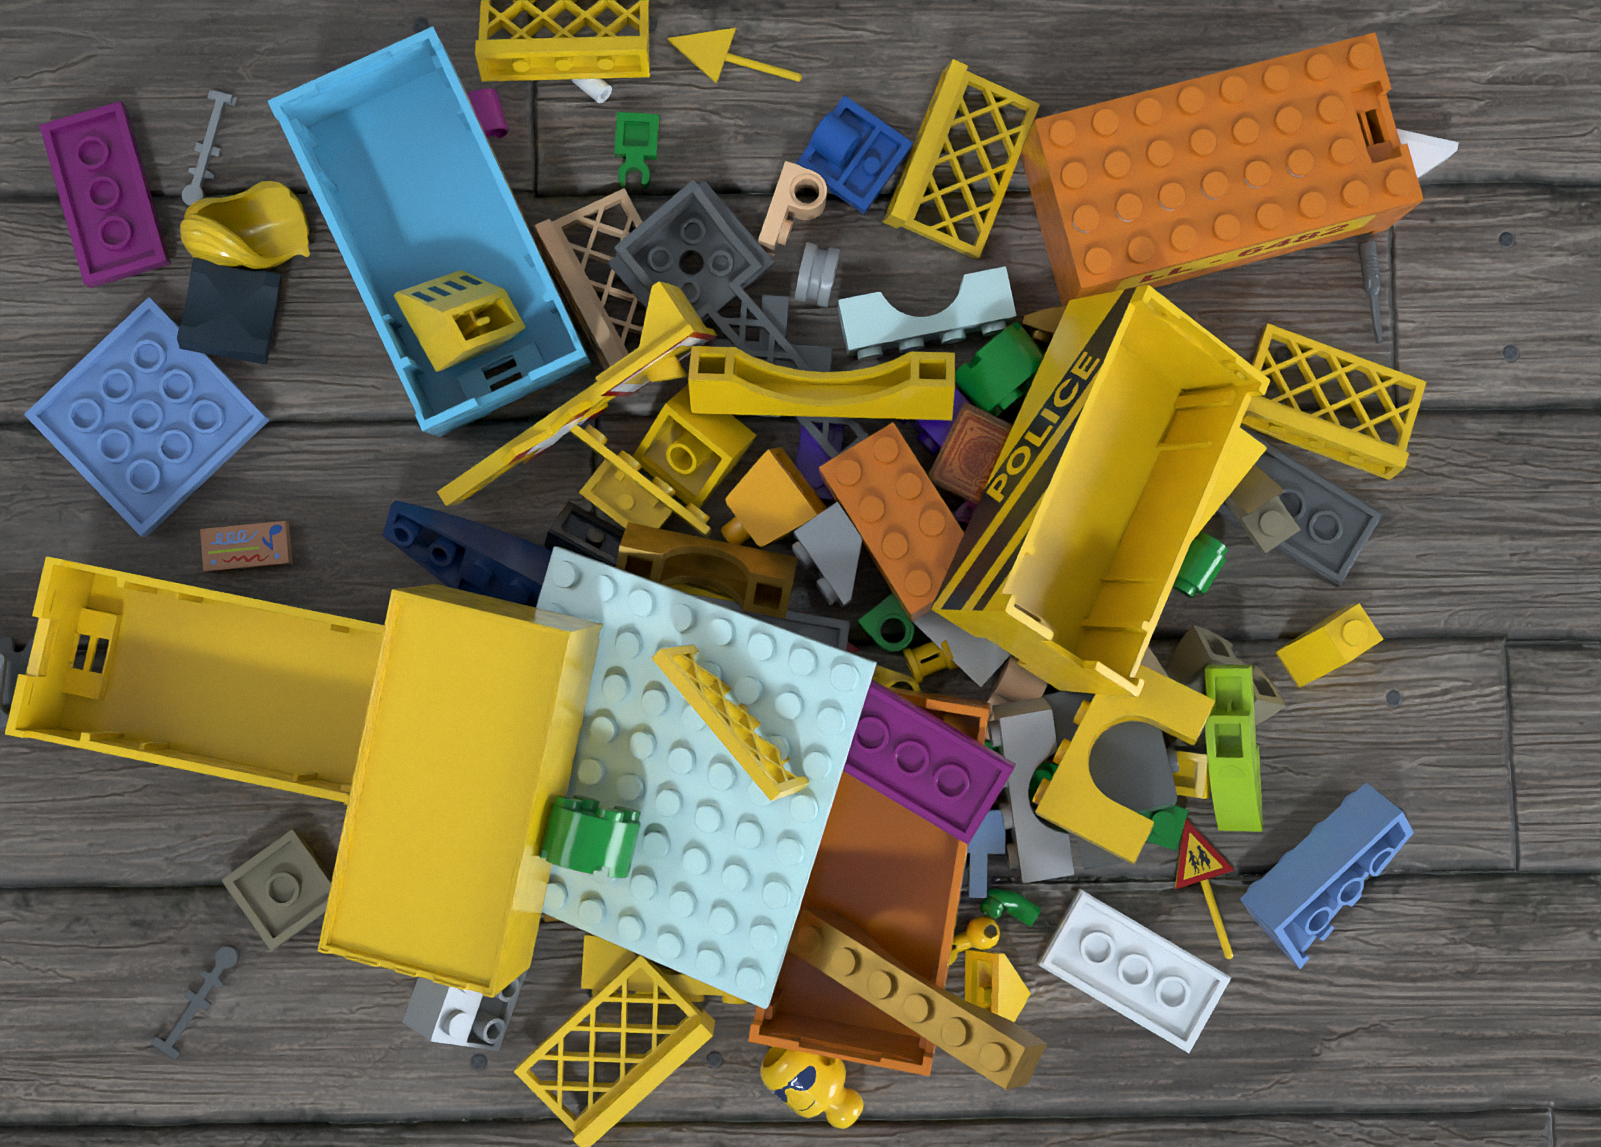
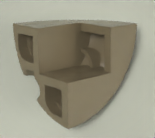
[1166,625,1286,746]

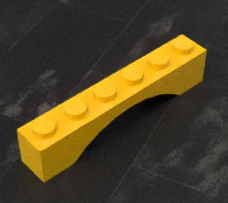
[688,346,955,420]

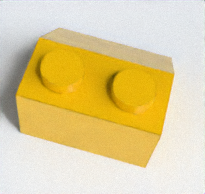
[633,384,757,509]

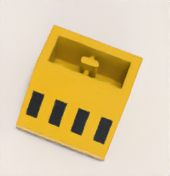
[393,270,526,372]

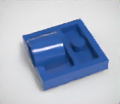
[796,95,913,215]

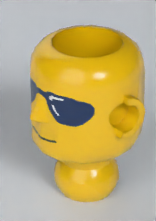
[760,1046,864,1129]

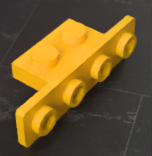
[570,424,712,538]

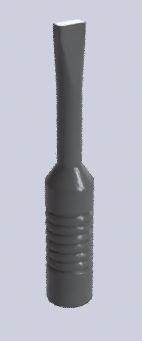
[1359,241,1383,344]

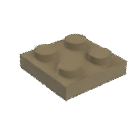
[221,828,332,951]

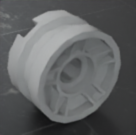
[794,242,840,308]

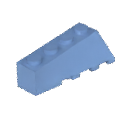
[1240,782,1414,969]

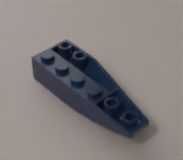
[382,500,552,608]

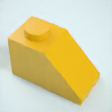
[1275,603,1384,688]

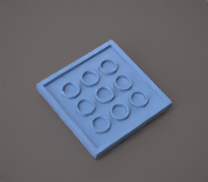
[24,297,270,538]

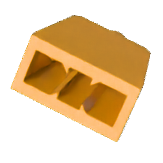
[721,447,828,548]

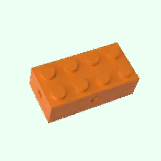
[819,422,964,623]

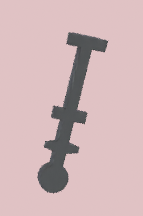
[151,945,240,1060]

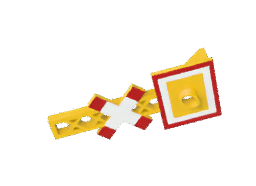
[437,281,717,506]

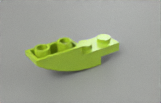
[1205,664,1263,832]

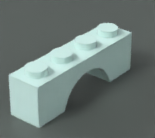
[837,266,1017,361]

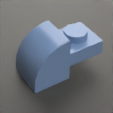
[962,809,1005,898]

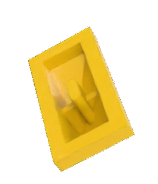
[965,949,1031,1022]

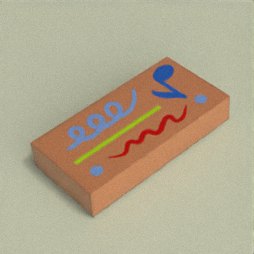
[200,521,292,572]

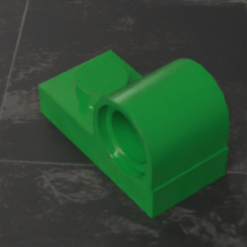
[856,593,914,653]

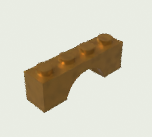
[616,522,798,619]

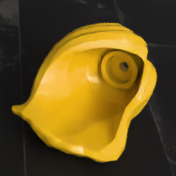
[180,181,310,270]

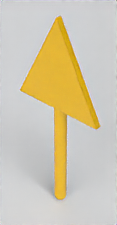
[667,28,802,84]

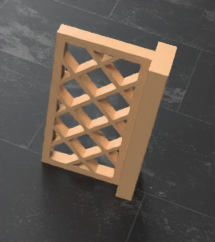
[534,188,643,371]

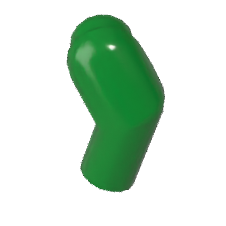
[979,888,1041,927]

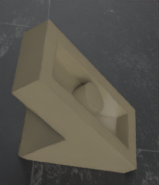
[1225,464,1301,555]

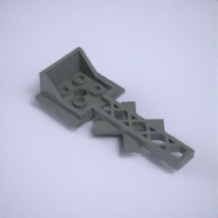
[608,180,869,459]

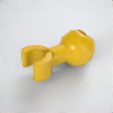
[949,916,1000,965]

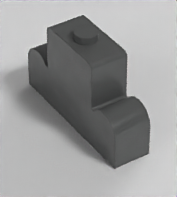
[1044,691,1180,870]

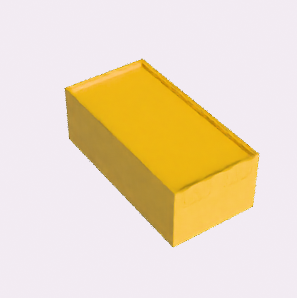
[317,584,603,998]

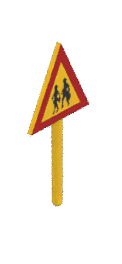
[1175,819,1234,959]

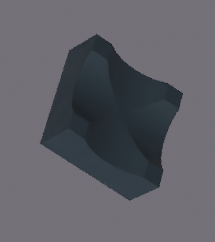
[177,258,282,365]

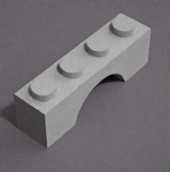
[988,697,1074,884]

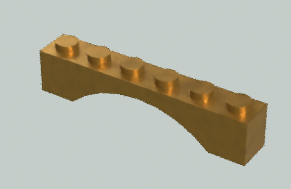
[787,907,1047,1090]

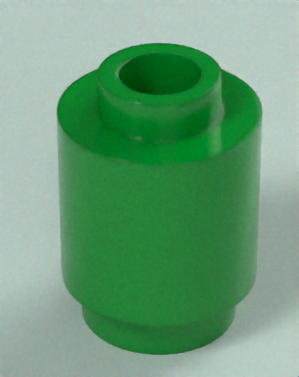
[1173,532,1228,598]

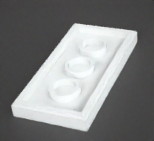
[1037,889,1231,1053]

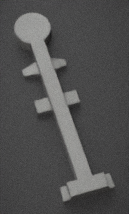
[182,90,238,206]

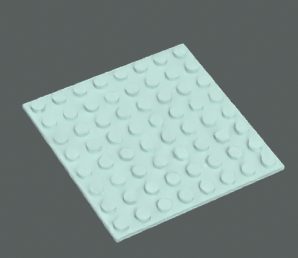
[536,547,877,1009]

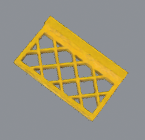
[475,0,650,82]
[882,59,1040,260]
[1240,323,1427,480]
[652,644,810,801]
[513,954,715,1147]

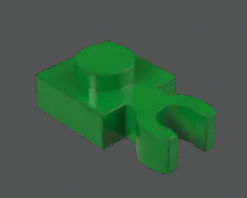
[614,112,660,189]

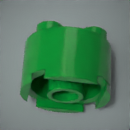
[955,321,1045,421]
[539,795,641,878]

